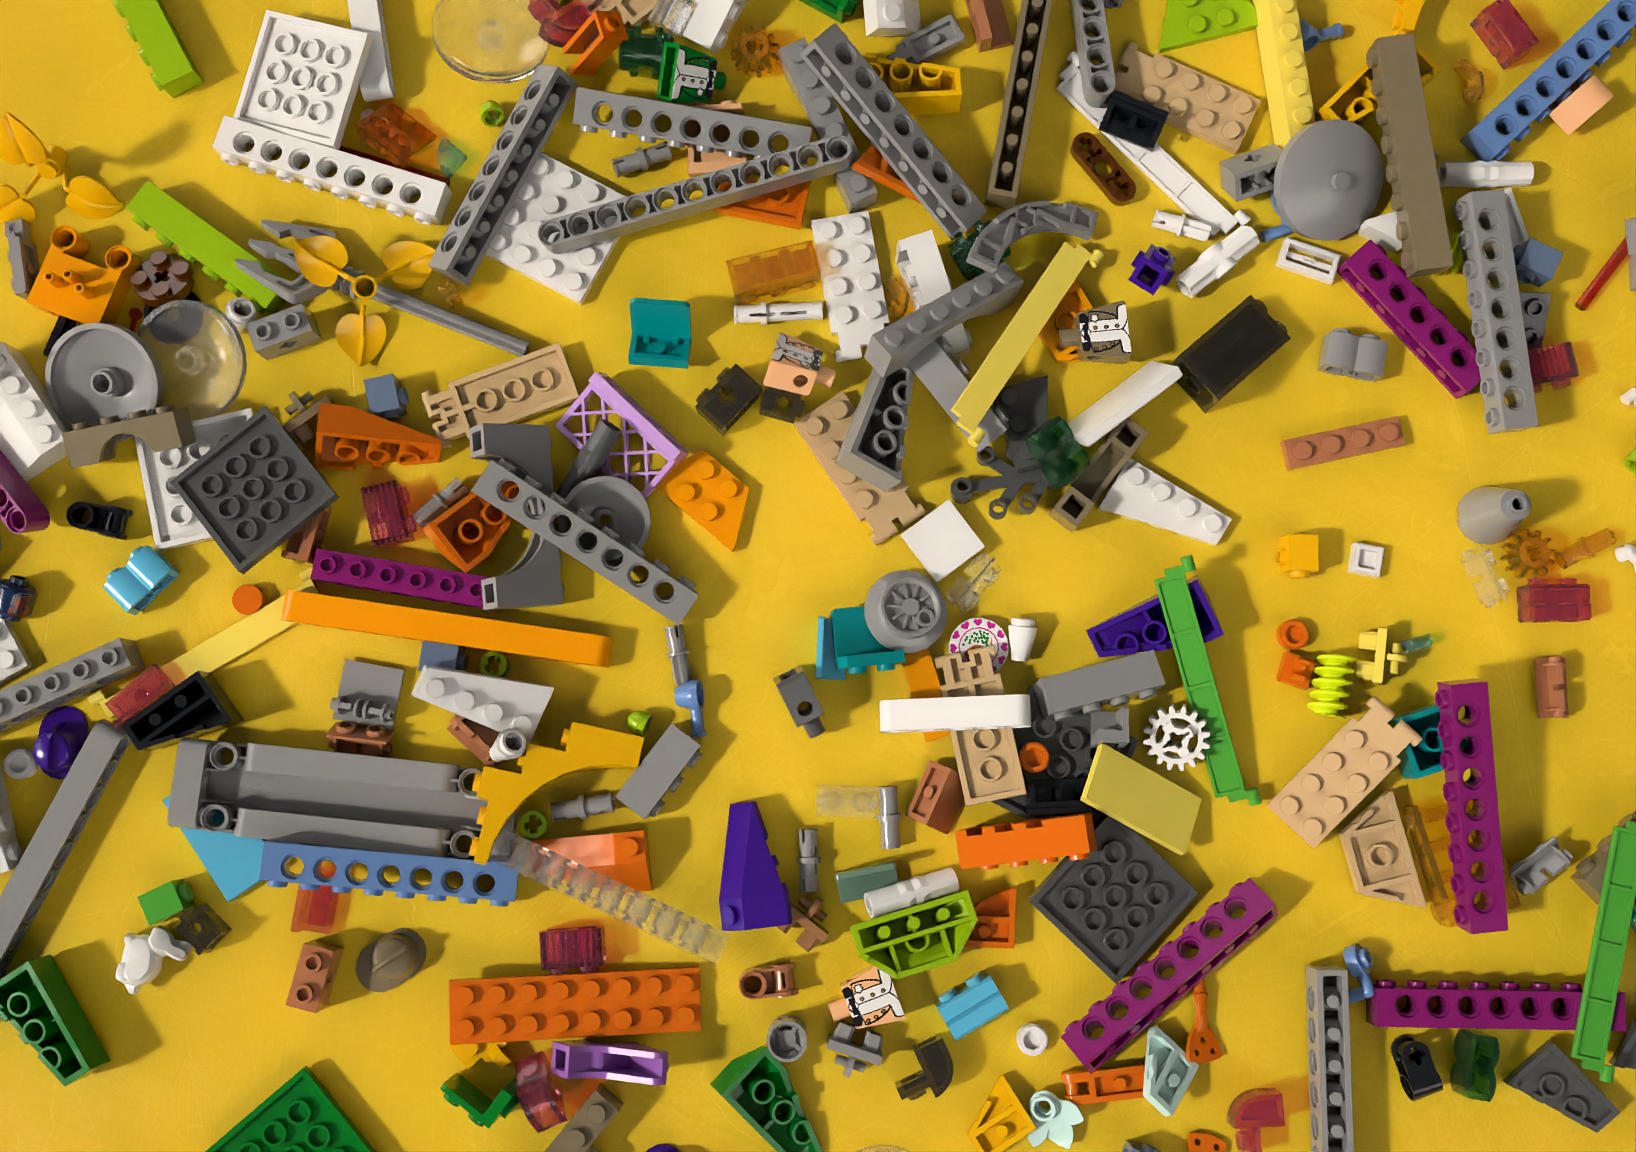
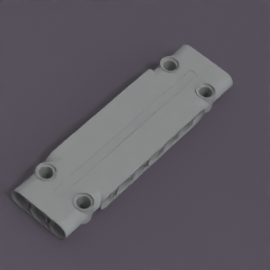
[167,737,521,862]

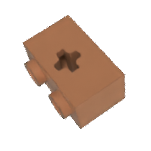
[286,939,344,1013]

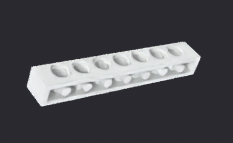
[212,115,452,226]

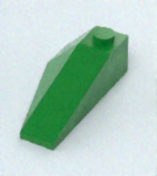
[710,1046,823,1152]

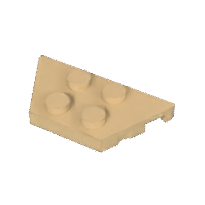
[1338,791,1427,908]

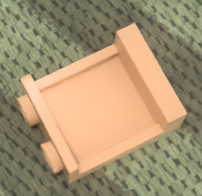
[686,100,748,179]

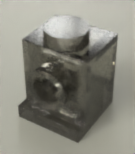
[758,386,805,424]
[176,904,232,955]

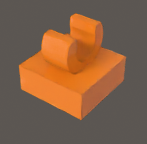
[1275,652,1316,690]

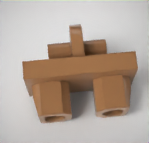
[776,896,829,952]

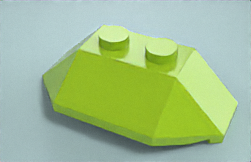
[850,890,978,980]

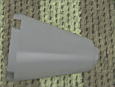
[1457,486,1531,545]

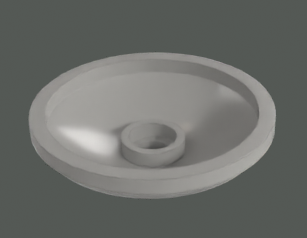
[559,476,651,565]

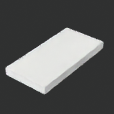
[1059,361,1183,447]

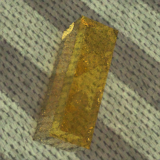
[726,240,821,304]

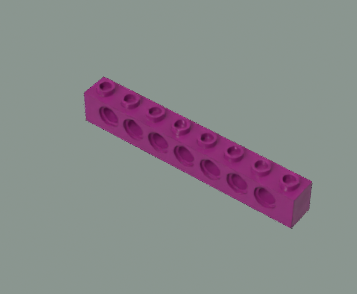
[1435,678,1508,934]
[1061,878,1279,1074]
[1366,979,1627,1031]

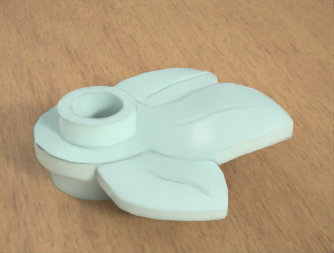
[1026,1090,1084,1149]

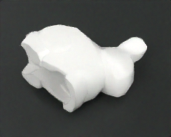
[115,925,192,995]

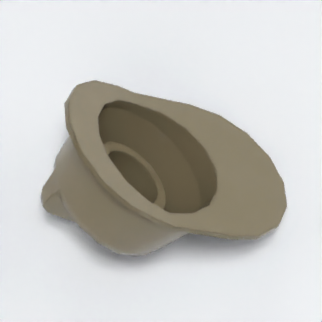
[356,929,426,992]

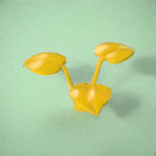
[0,112,124,225]
[293,235,436,367]

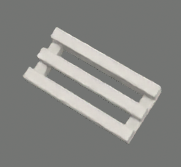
[1275,237,1342,285]

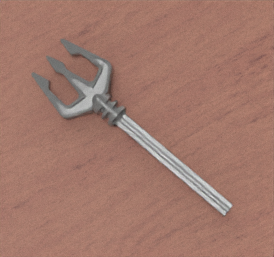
[235,220,530,356]

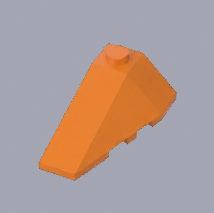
[315,403,442,471]
[422,481,519,573]
[525,829,652,893]

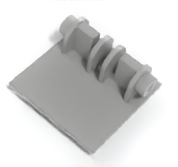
[330,659,405,730]

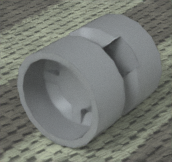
[767,1014,807,1062]

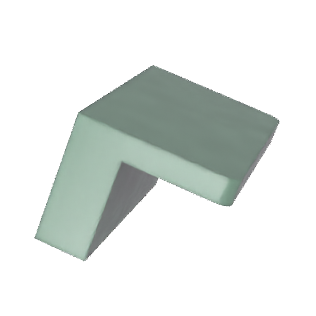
[835,860,899,903]

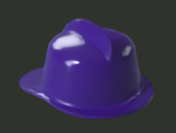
[33,706,88,779]

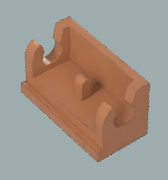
[281,506,332,565]

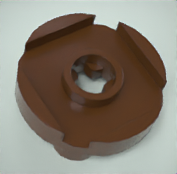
[130,250,195,307]

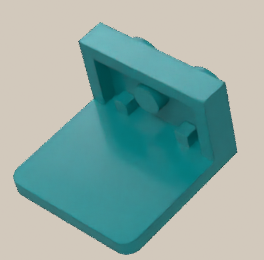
[628,298,692,369]
[830,606,905,674]

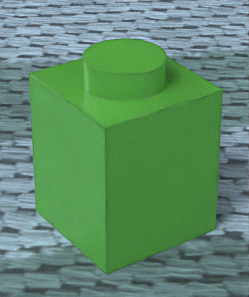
[137,879,195,925]

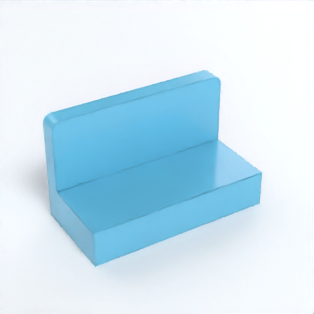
[815,616,846,680]

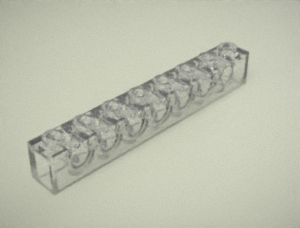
[489,829,731,964]

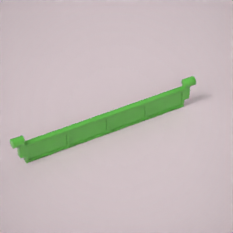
[1154,555,1262,806]
[1571,821,1636,1083]

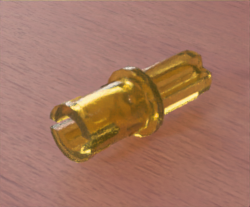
[1554,528,1617,569]

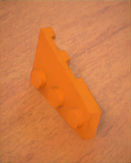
[715,178,812,230]

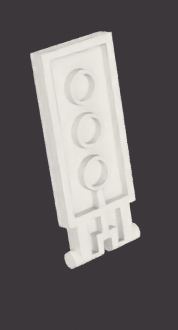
[811,211,889,362]

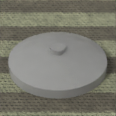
[1274,119,1383,241]
[45,322,164,441]

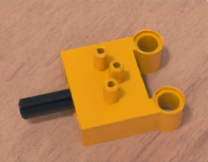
[26,225,143,357]

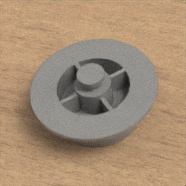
[864,570,947,653]

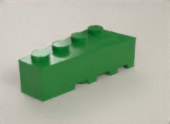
[0,954,111,1086]

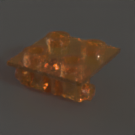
[355,101,437,169]

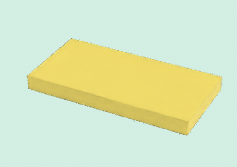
[1080,744,1202,855]

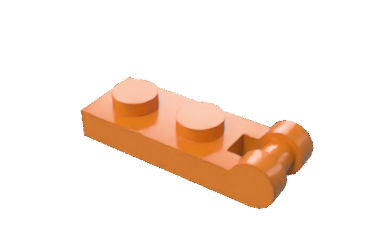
[1061,1063,1145,1105]

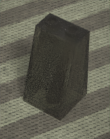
[1171,295,1291,413]

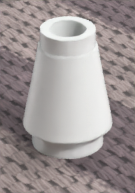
[225,297,256,335]
[1008,617,1038,662]
[489,728,526,762]

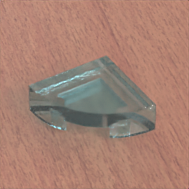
[437,137,468,179]
[1400,633,1433,653]

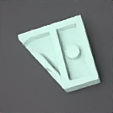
[1143,1026,1199,1117]

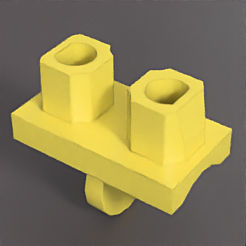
[1356,628,1409,686]

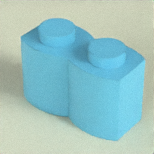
[103,545,180,615]

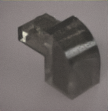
[895,1033,953,1100]

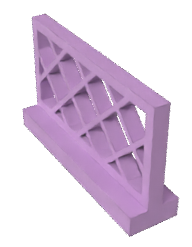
[555,371,690,500]

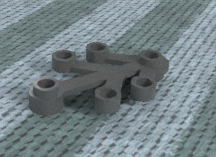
[950,446,1065,520]

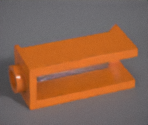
[562,11,629,75]

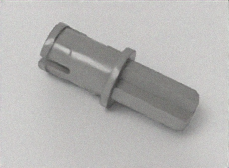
[413,477,469,528]
[664,624,692,685]

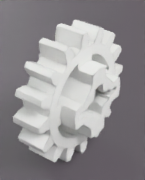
[1143,703,1211,771]

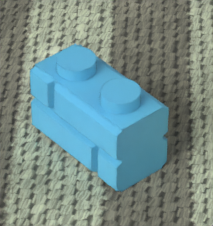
[935,972,1009,1041]

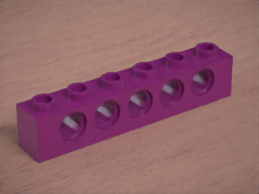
[1337,239,1481,399]
[311,548,497,611]

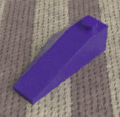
[1086,575,1224,658]
[719,801,793,931]

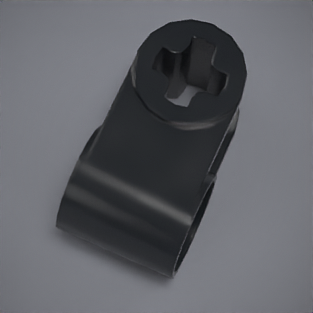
[66,502,133,540]
[1390,1035,1443,1101]

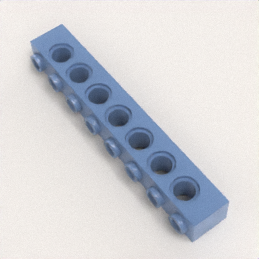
[1460,0,1636,161]
[259,840,520,907]

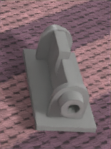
[1507,836,1573,896]

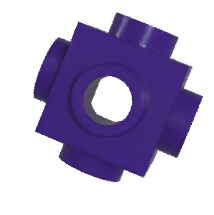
[1128,244,1176,295]

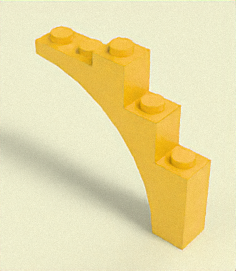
[469,722,644,866]

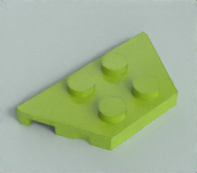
[1157,0,1258,53]

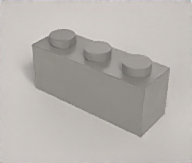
[615,723,703,819]

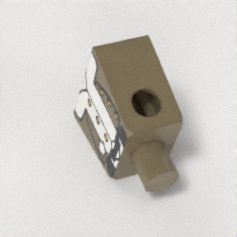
[1059,301,1132,364]

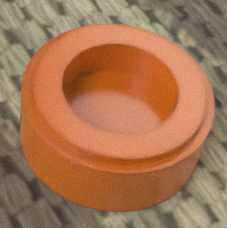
[232,585,266,615]
[1276,620,1309,650]
[1018,742,1050,773]

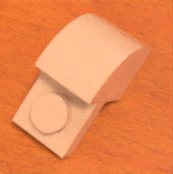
[1548,75,1614,136]

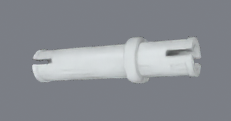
[734,301,823,325]

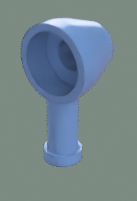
[1299,20,1344,53]
[674,679,706,737]

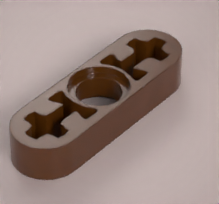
[1070,132,1136,206]

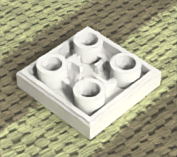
[901,499,985,583]

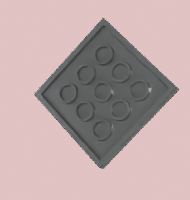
[170,406,339,574]
[992,685,1140,826]
[1027,814,1198,984]

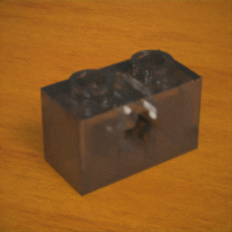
[695,364,763,436]

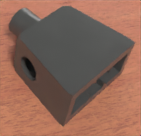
[773,665,826,738]

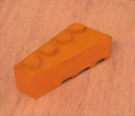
[955,812,1097,870]

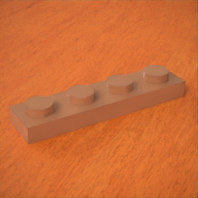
[1280,416,1405,471]

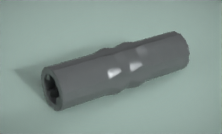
[556,419,622,498]

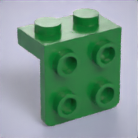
[440,1073,525,1128]

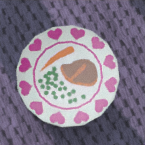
[948,618,1009,673]

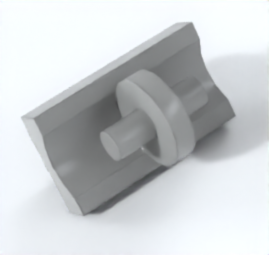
[826,1020,883,1078]

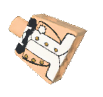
[763,332,836,396]
[828,965,906,1029]

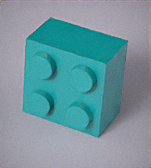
[1388,703,1468,779]

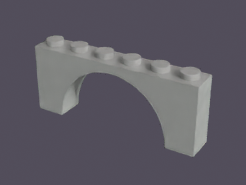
[469,423,564,610]

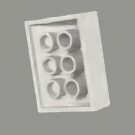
[0,342,71,482]

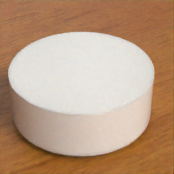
[4,749,39,779]
[1016,1023,1048,1056]

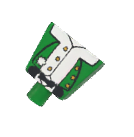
[656,41,726,103]

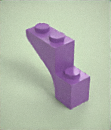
[551,1039,669,1085]

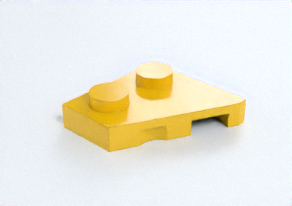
[967,1075,1037,1152]

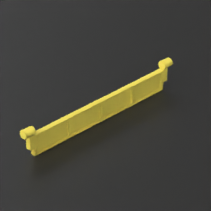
[951,242,1104,447]
[87,566,322,725]

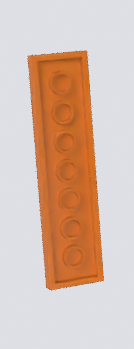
[449,966,701,1045]

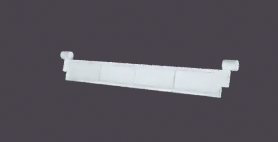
[1056,51,1251,238]

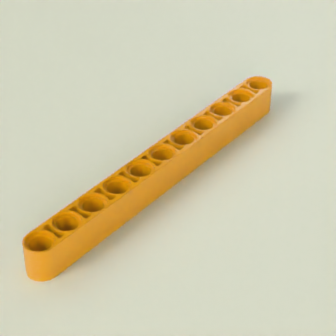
[281,590,613,668]

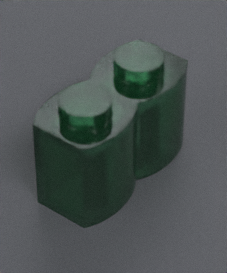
[1025,416,1091,489]
[1450,1028,1500,1102]

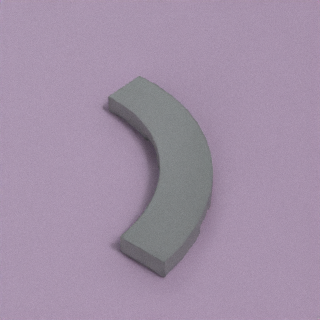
[966,200,1098,274]

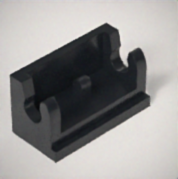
[1098,91,1169,151]
[1025,778,1093,815]

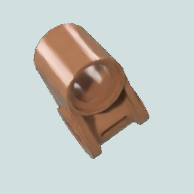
[739,961,799,999]

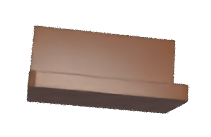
[965,0,1012,53]
[906,760,964,834]

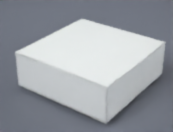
[1347,542,1385,578]

